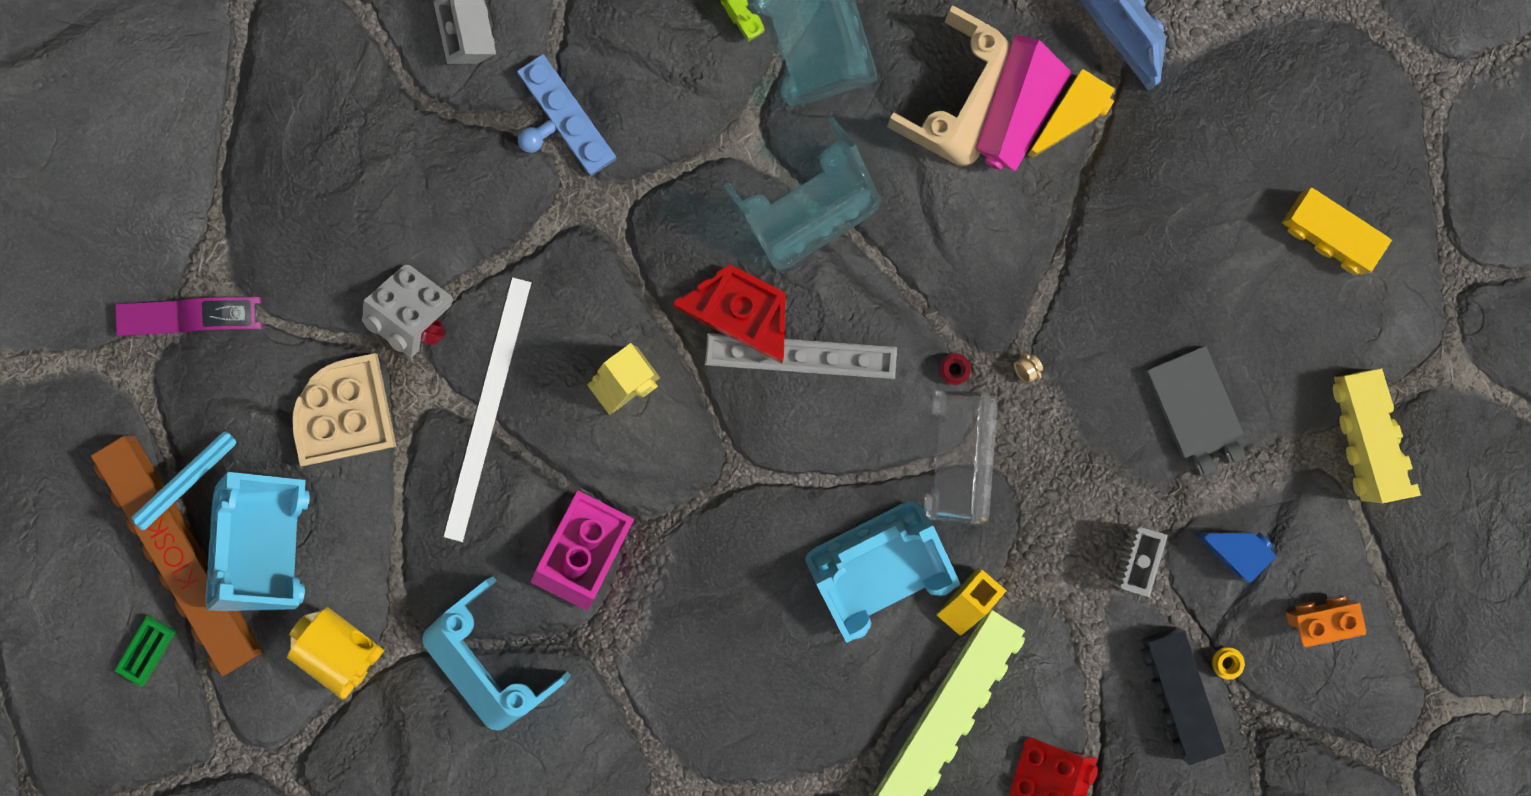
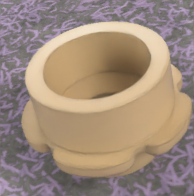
[1014,353,1043,383]

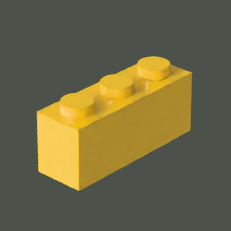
[1282,187,1392,275]

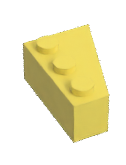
[587,343,660,415]

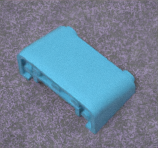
[206,472,309,611]
[805,501,961,643]

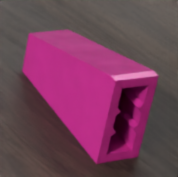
[976,34,1072,171]

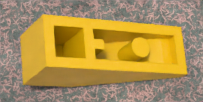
[1027,69,1115,158]

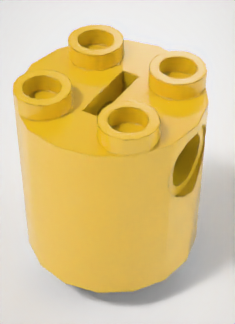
[286,607,384,701]

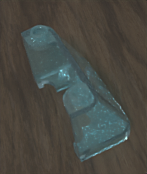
[753,0,877,107]

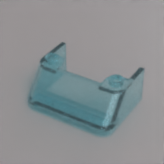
[723,116,881,270]

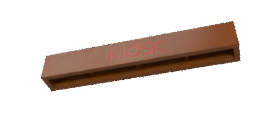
[91,436,264,676]

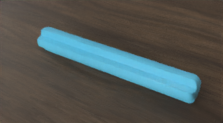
[131,431,236,530]

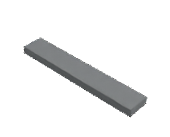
[705,333,897,379]

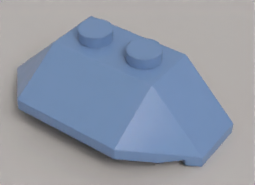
[1079,0,1166,91]

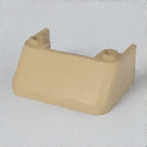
[887,5,1012,167]

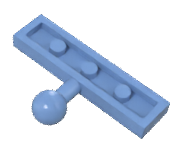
[517,54,616,177]

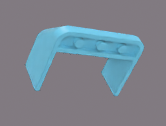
[422,577,571,730]

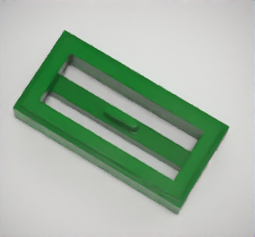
[114,615,177,687]

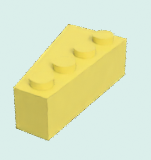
[1333,368,1421,503]

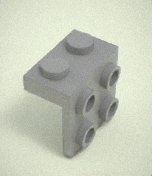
[362,265,453,358]

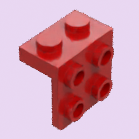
[1010,738,1098,796]

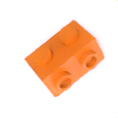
[1286,596,1366,647]

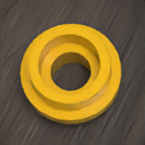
[1212,647,1245,680]

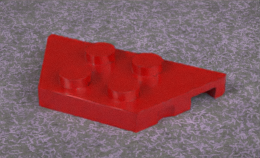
[673,264,786,364]

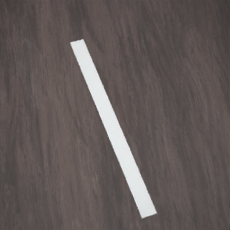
[444,277,531,542]

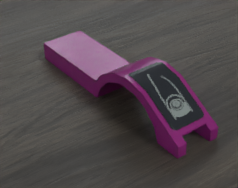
[115,297,263,336]

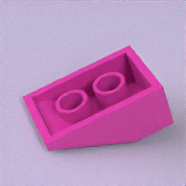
[530,491,634,611]

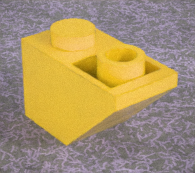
[936,567,1006,636]

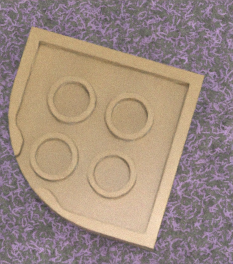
[293,353,396,467]

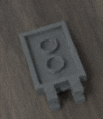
[1145,346,1246,475]

